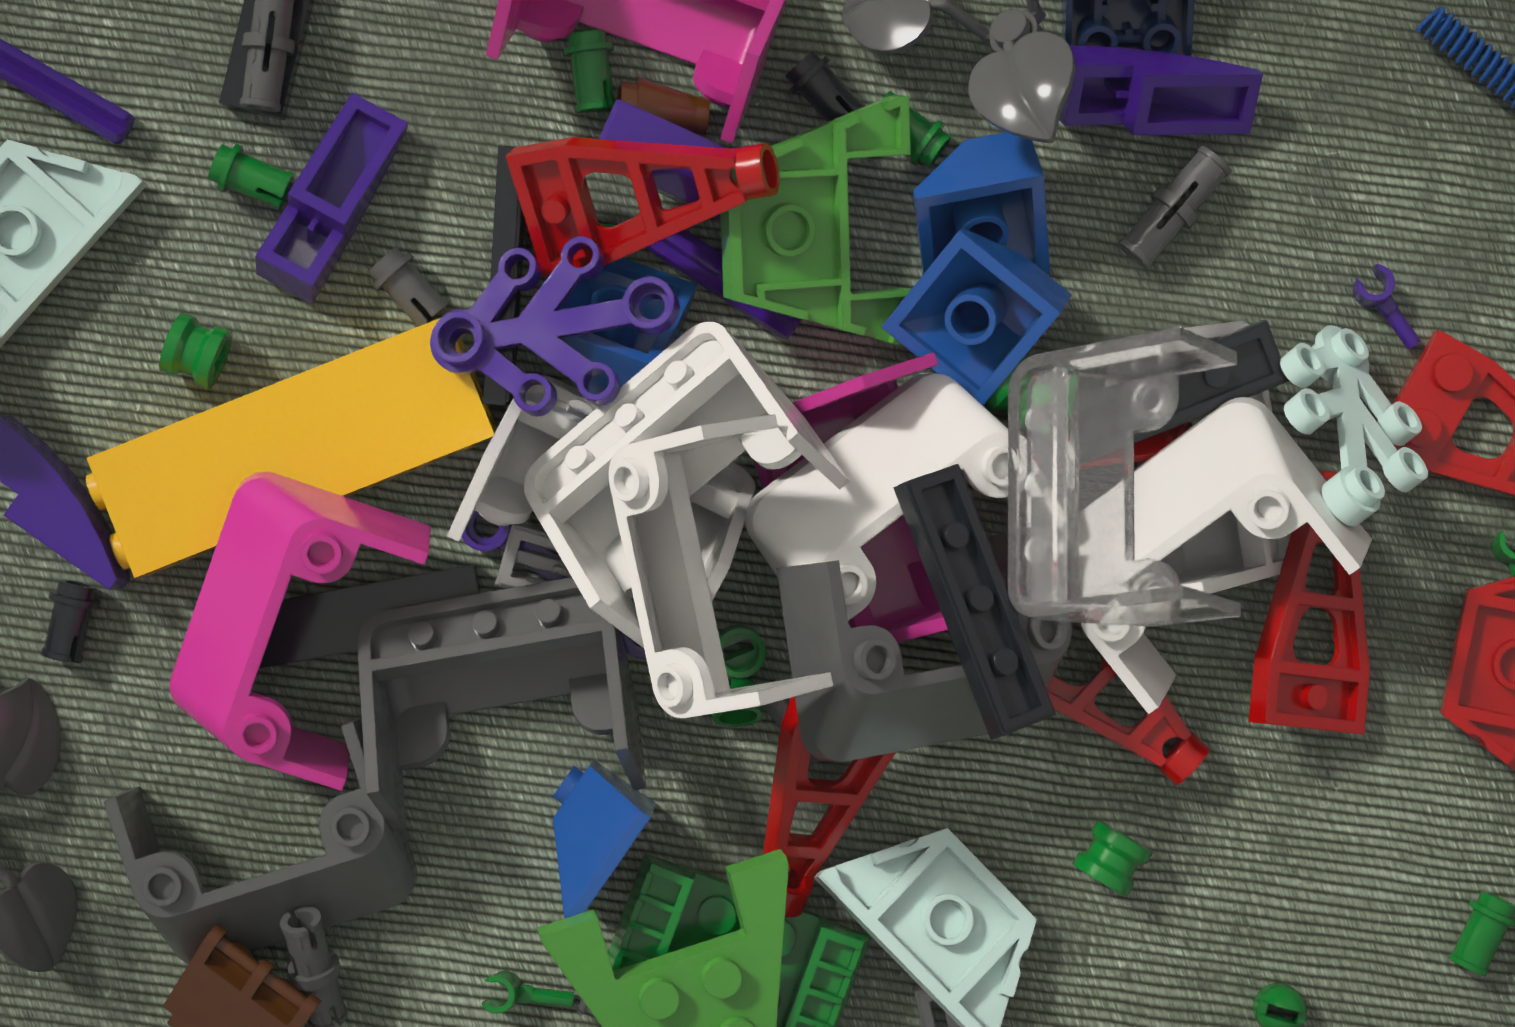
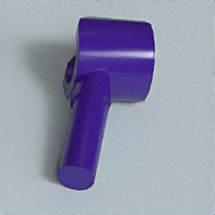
[1353,264,1421,349]

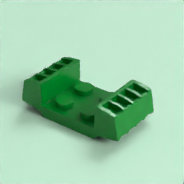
[608,853,871,1027]

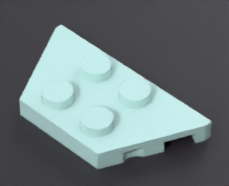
[0,139,148,348]
[814,828,1037,1027]

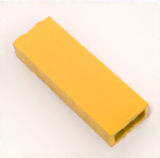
[86,318,497,578]

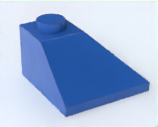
[913,132,1050,276]
[881,227,1072,405]
[559,258,697,394]
[552,759,655,918]

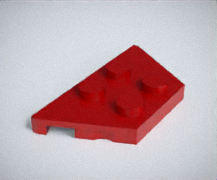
[1440,576,1515,771]

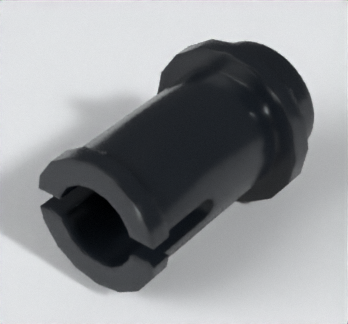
[785,50,866,122]
[41,579,101,663]

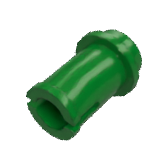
[563,30,615,113]
[882,91,951,168]
[208,143,295,211]
[1448,890,1515,976]

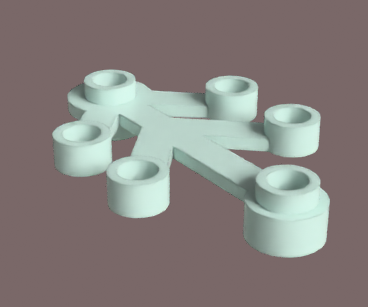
[1280,325,1428,526]

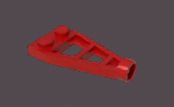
[505,137,780,277]
[1392,330,1515,497]
[1248,471,1370,735]
[1047,571,1210,785]
[763,696,896,917]

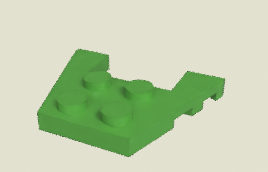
[720,95,911,347]
[537,849,789,1027]

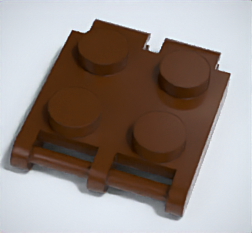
[162,924,322,1027]

